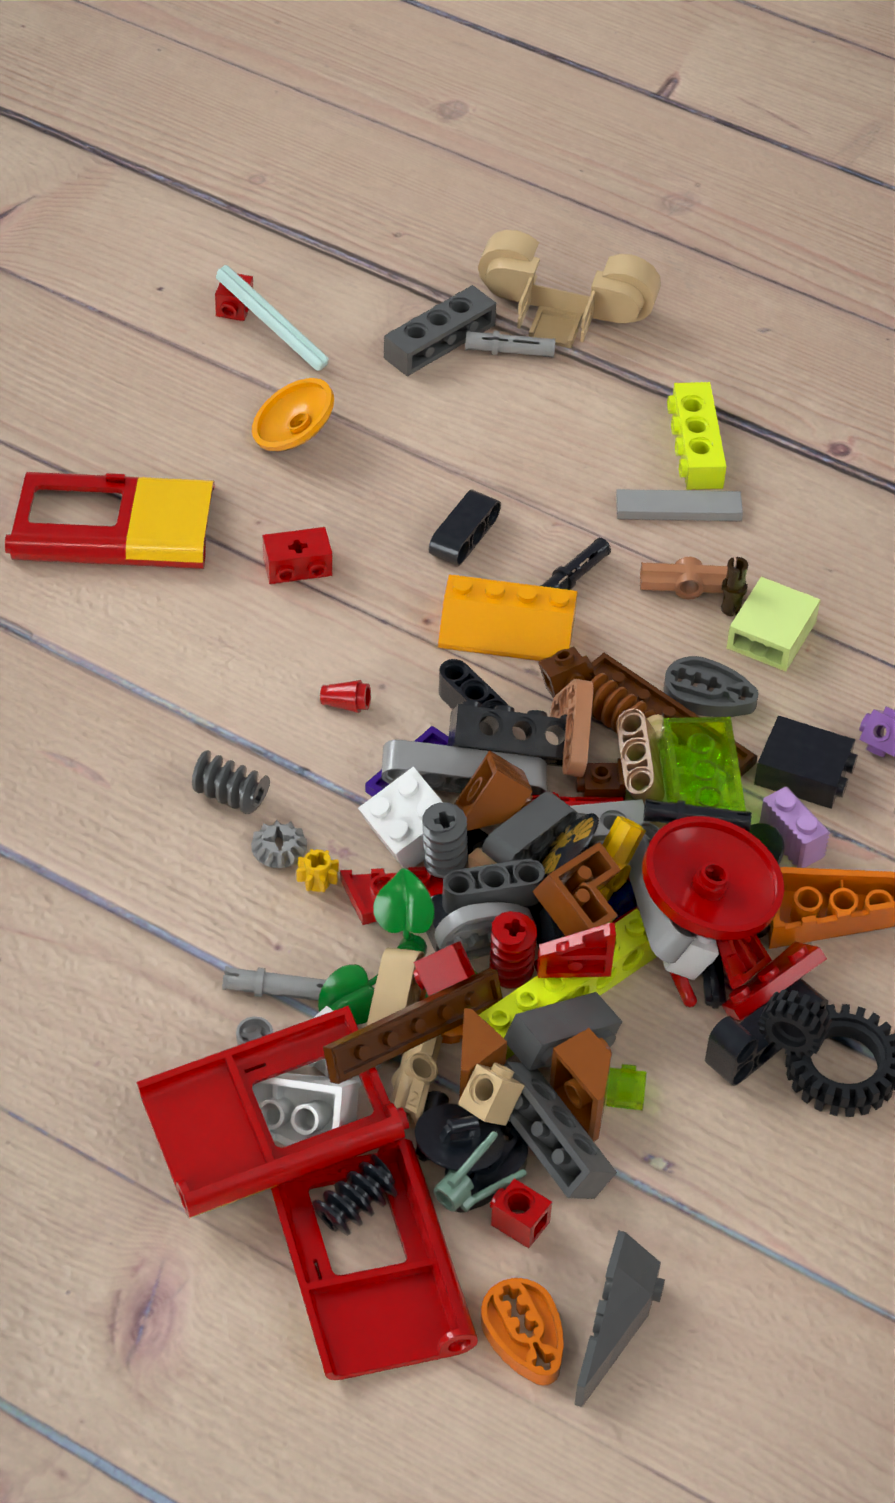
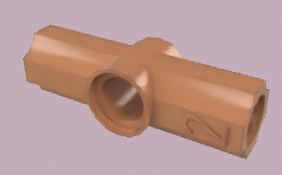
[640,557,735,600]

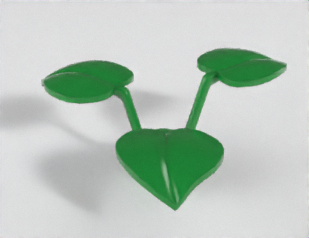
[318,868,478,1025]

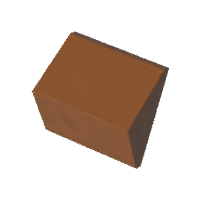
[459,1008,507,1100]

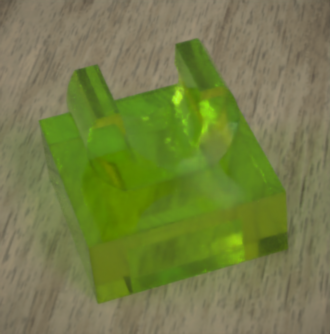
[606,1064,647,1111]

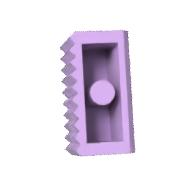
[759,787,830,868]

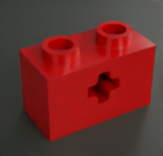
[262,527,333,584]

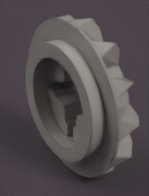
[251,820,307,868]

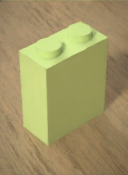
[726,577,821,671]

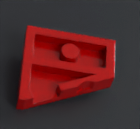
[537,923,616,978]

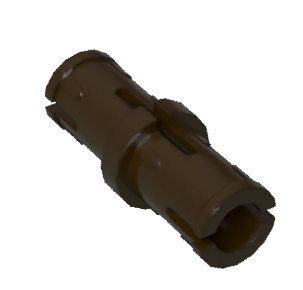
[721,557,749,616]

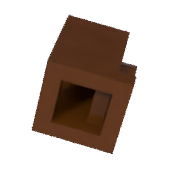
[576,758,626,801]

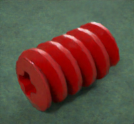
[489,911,537,989]

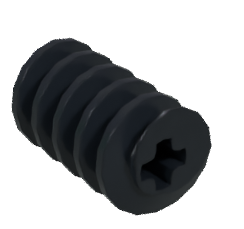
[312,1154,398,1236]

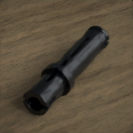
[540,537,611,590]
[643,799,752,832]

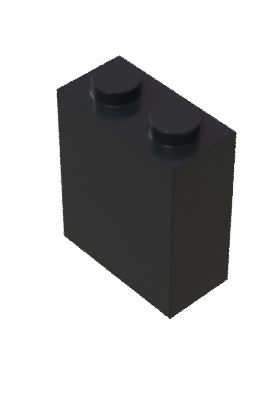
[754,715,858,809]

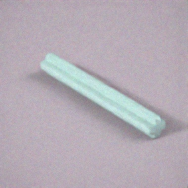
[216,265,329,371]

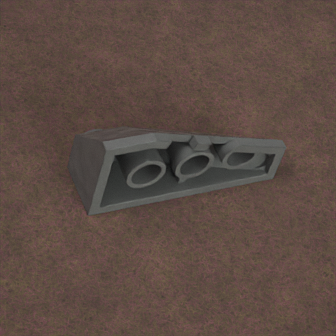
[575,1230,665,1407]

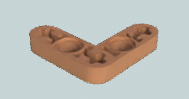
[550,679,593,777]

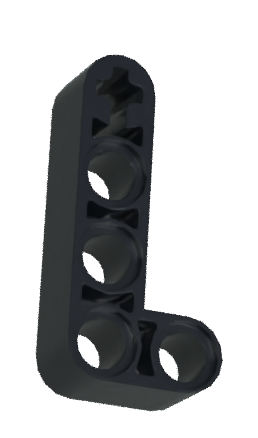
[705,978,828,1086]

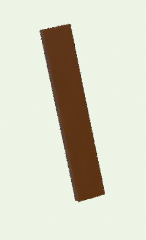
[590,652,758,782]
[323,968,503,1084]

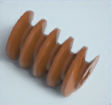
[592,673,655,734]

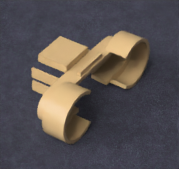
[478,230,661,348]

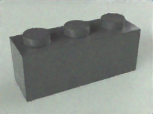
[504,992,622,1071]

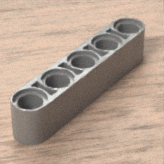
[382,740,547,795]
[629,822,697,963]

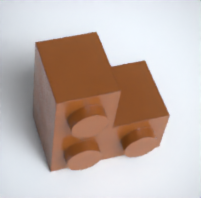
[532,842,621,936]

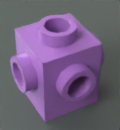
[859,706,895,757]

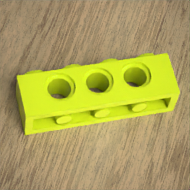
[667,382,727,490]

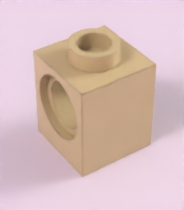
[458,1063,525,1126]

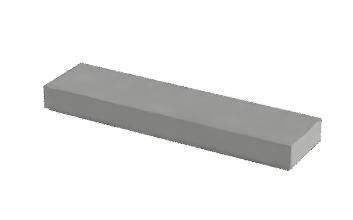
[616,489,743,521]

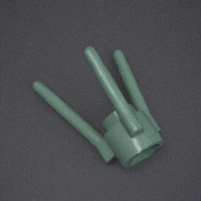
[433,1131,527,1212]

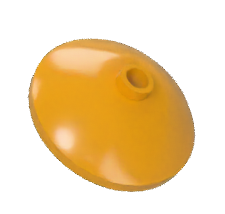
[252,378,335,451]

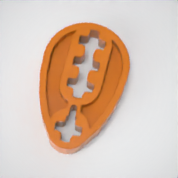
[480,1278,564,1385]

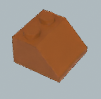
[454,750,533,831]
[549,1028,612,1141]

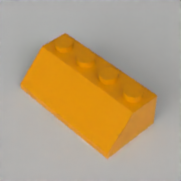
[438,574,577,661]

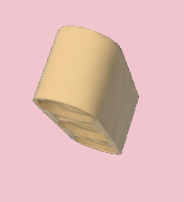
[366,947,426,1054]

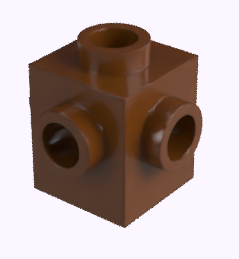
[538,646,594,698]

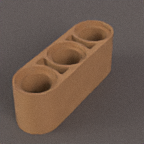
[616,708,665,805]

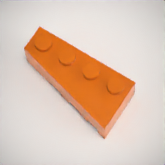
[768,867,895,949]

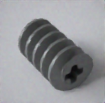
[192,750,270,814]
[422,802,468,878]

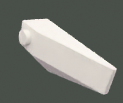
[252,1073,359,1146]

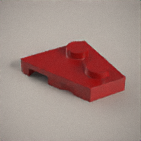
[716,934,772,990]

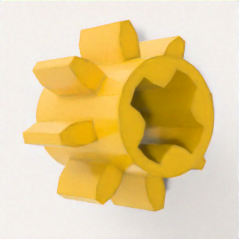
[296,849,339,892]

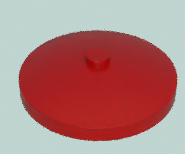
[642,816,784,940]

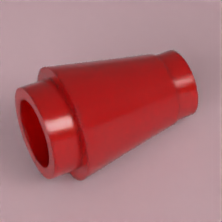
[320,680,371,713]

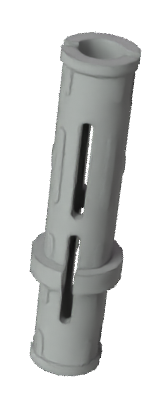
[465,330,556,358]
[222,966,326,1001]

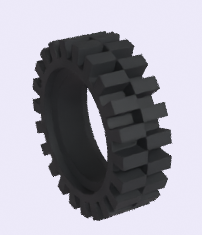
[785,1004,895,1117]

